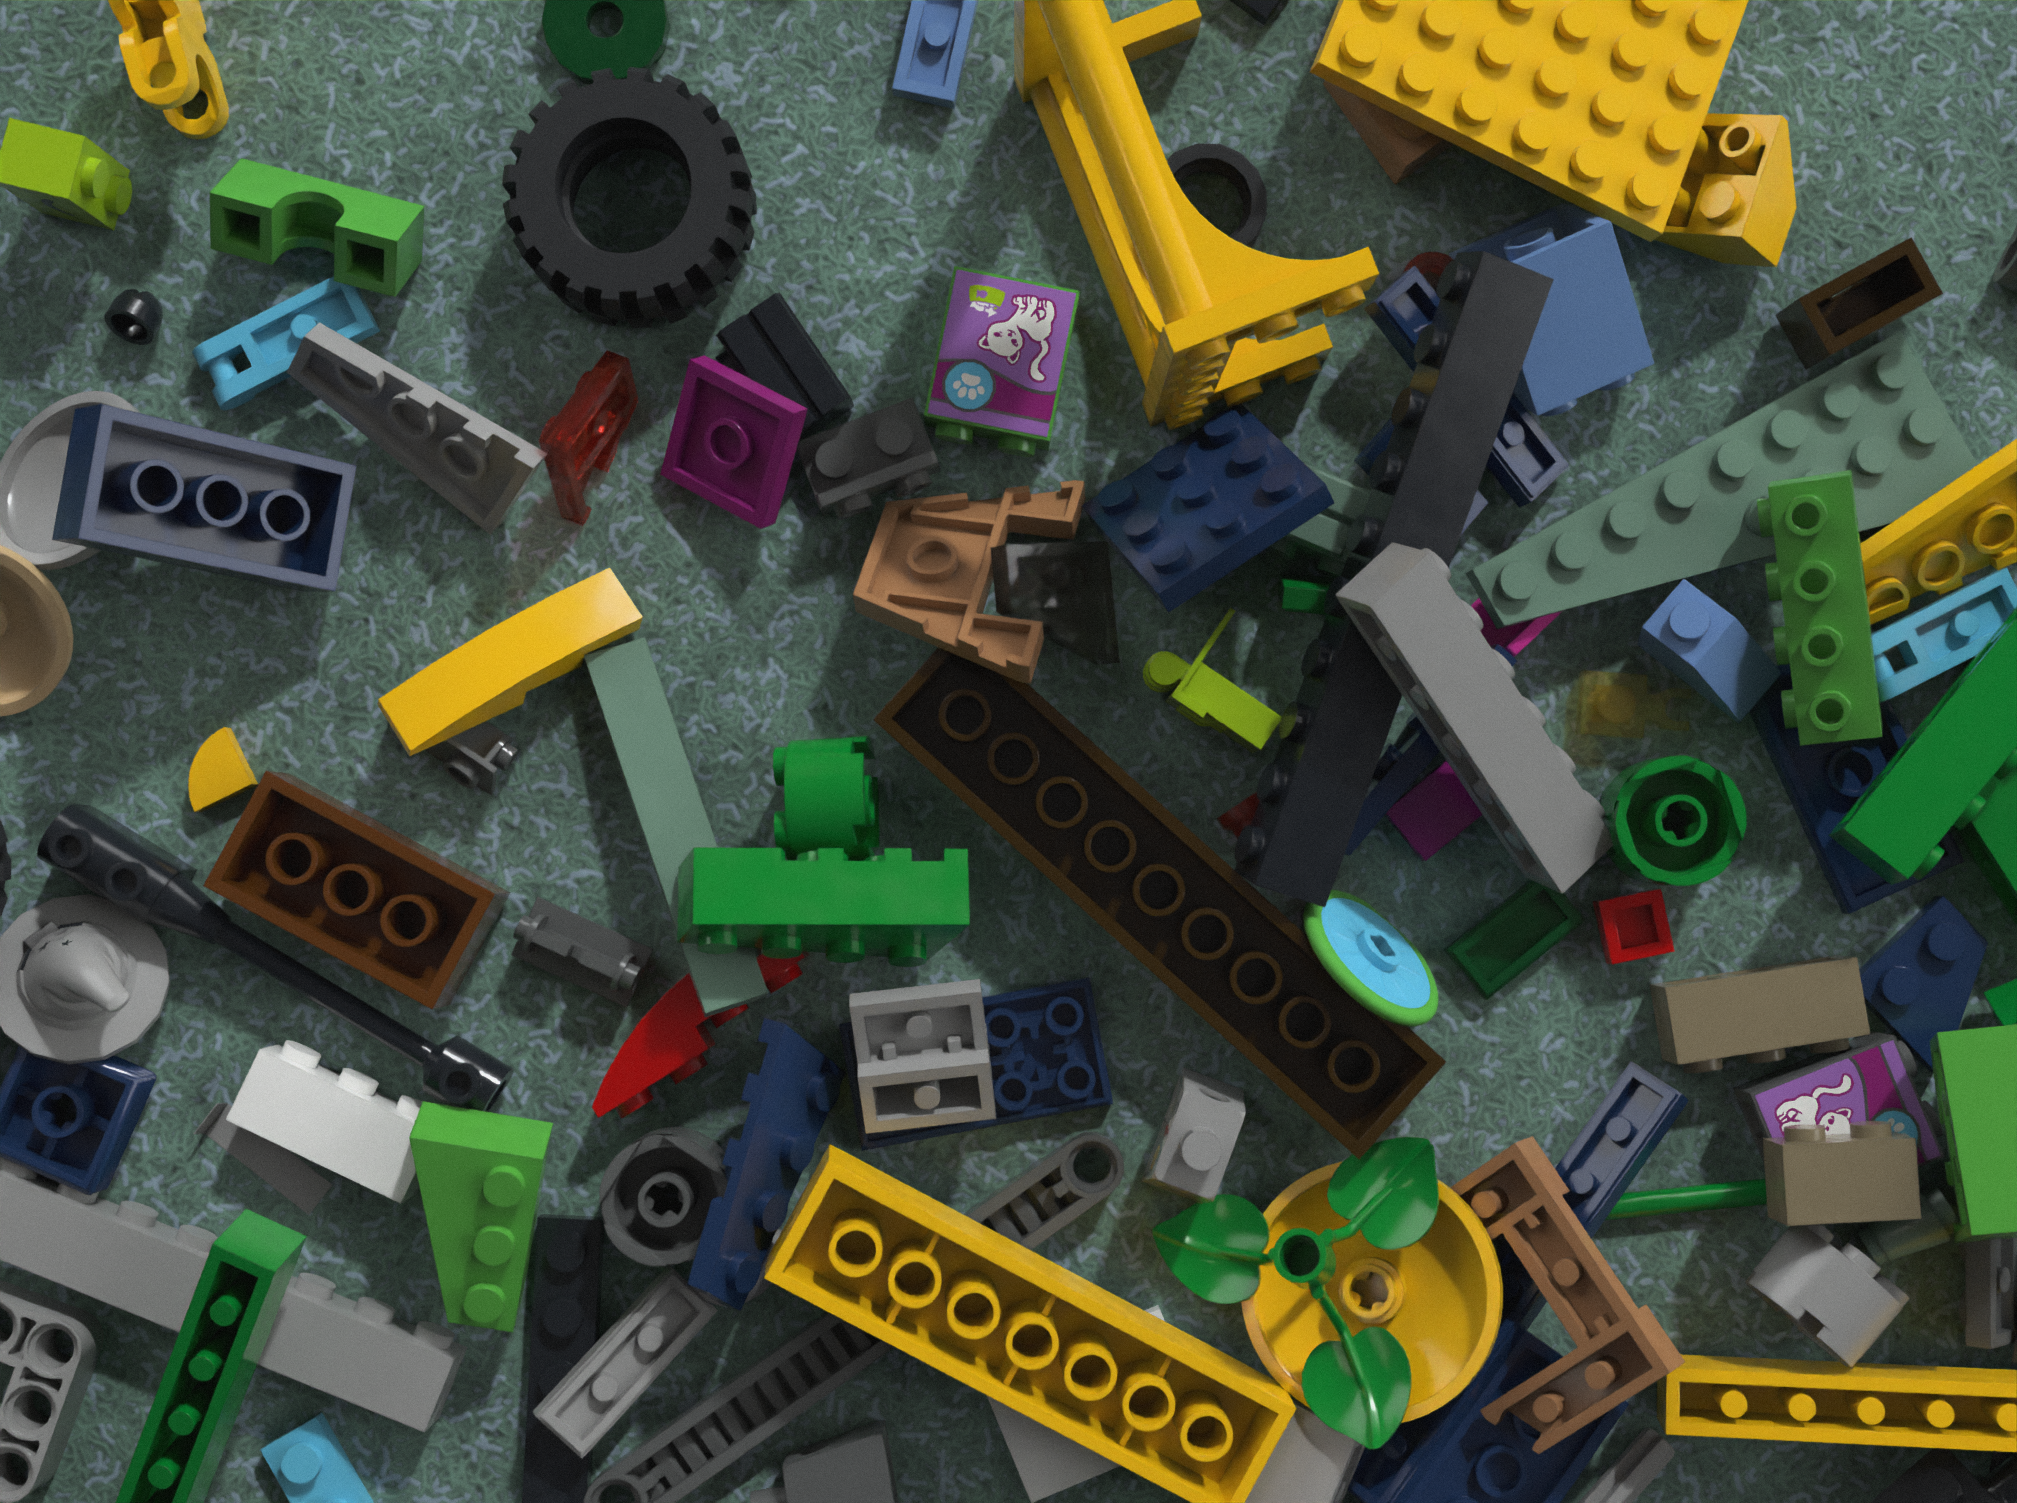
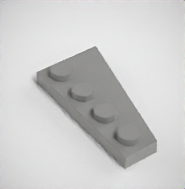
[287,322,547,535]

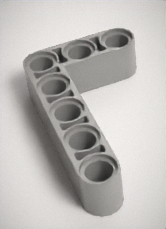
[0,1280,104,1503]

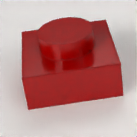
[1593,888,1675,965]

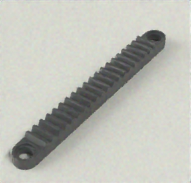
[584,1132,1124,1503]

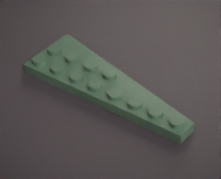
[1465,331,1978,629]

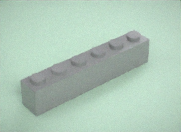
[1335,542,1613,894]

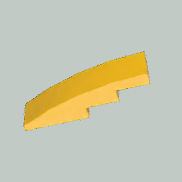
[378,568,643,756]

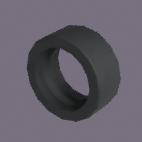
[1166,143,1267,248]

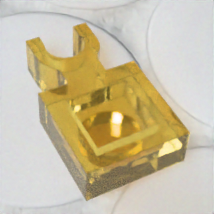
[1575,670,1692,739]

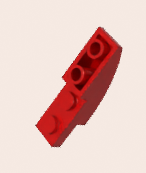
[592,951,810,1119]

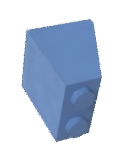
[1449,203,1654,416]

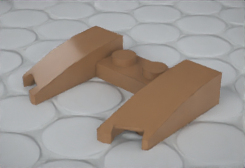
[1450,1136,1685,1454]

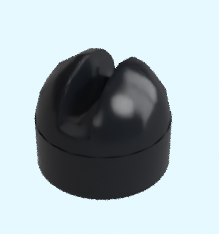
[104,289,163,345]

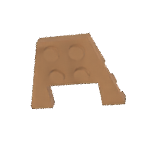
[853,480,1086,684]

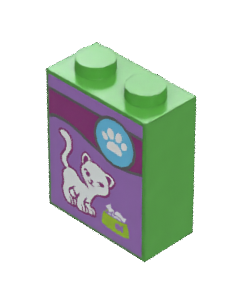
[924,266,1080,457]

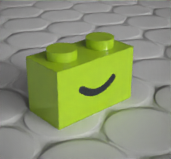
[0,118,132,231]

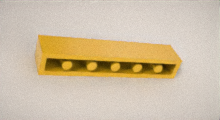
[1657,1354,2017,1452]

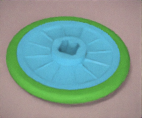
[1303,890,1438,1026]

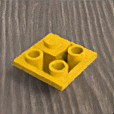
[1655,113,1797,267]

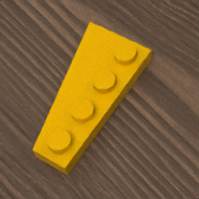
[1861,439,2017,625]

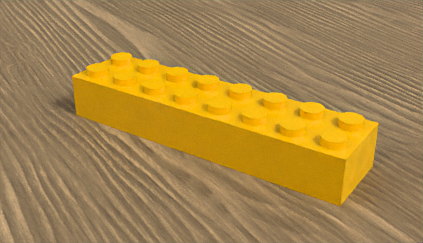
[764,1144,1297,1503]

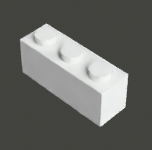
[226,1040,422,1204]

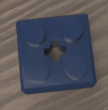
[0,1046,157,1195]

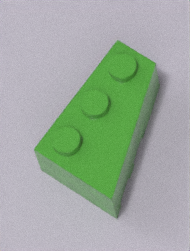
[1929,1024,2017,1243]
[409,1101,553,1332]

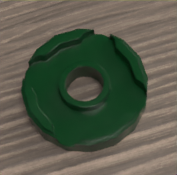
[542,0,670,85]

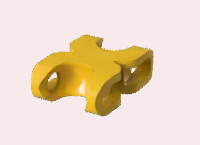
[108,0,229,140]

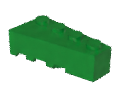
[677,847,970,967]

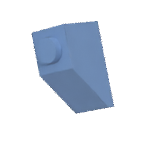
[1637,578,1781,723]

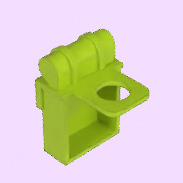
[1143,608,1282,753]

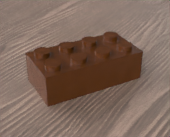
[203,771,510,1010]

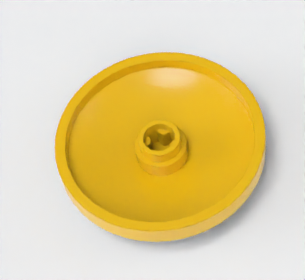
[1241,1161,1503,1423]

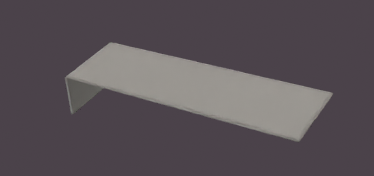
[193,1103,332,1215]

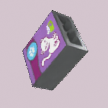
[1733,1031,1944,1167]

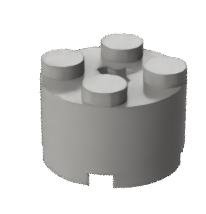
[1745,1224,1910,1368]

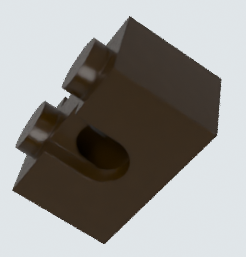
[1775,237,1943,370]

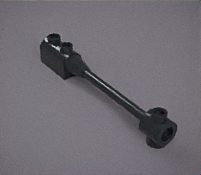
[37,804,514,1112]

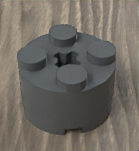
[599,1127,728,1266]

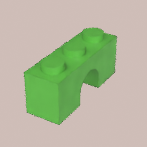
[209,158,424,297]

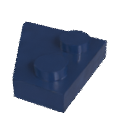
[1859,896,1988,1072]

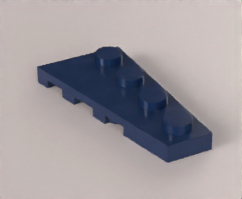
[687,1018,846,1311]

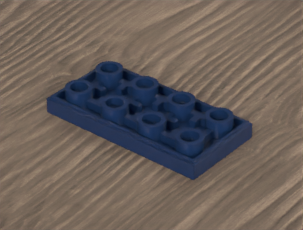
[839,977,1113,1151]

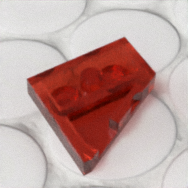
[538,350,639,526]

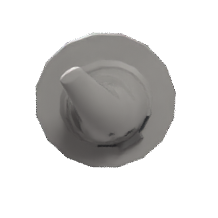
[0,894,171,1064]

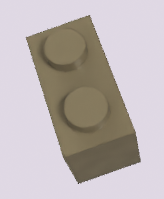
[1763,1121,1921,1226]

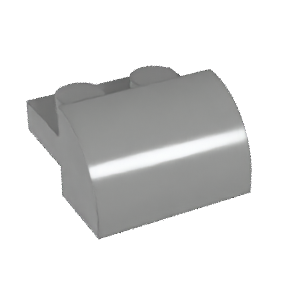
[849,979,996,1134]

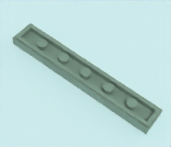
[584,637,768,1017]

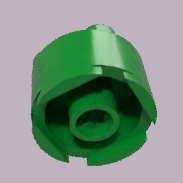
[773,736,880,861]
[1600,755,1747,886]

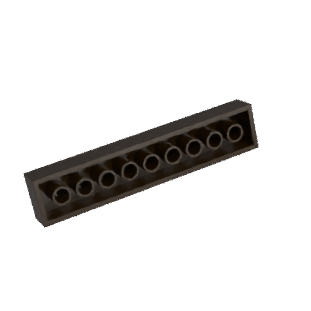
[873,647,1446,1159]

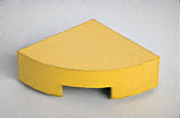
[188,727,258,812]

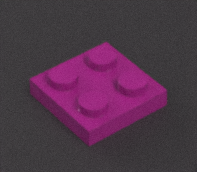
[660,355,808,529]

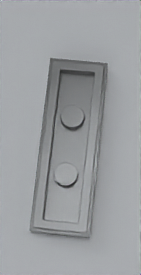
[533,1265,718,1458]

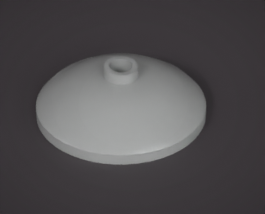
[0,391,141,570]

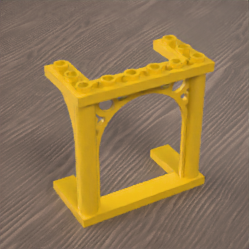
[1014,0,1379,430]

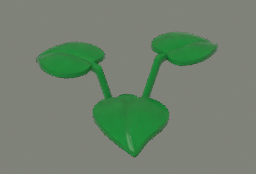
[1152,1137,1439,1450]

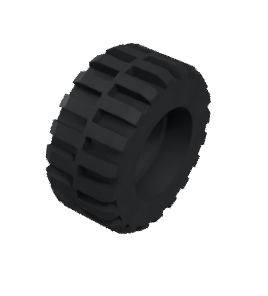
[502,67,757,328]

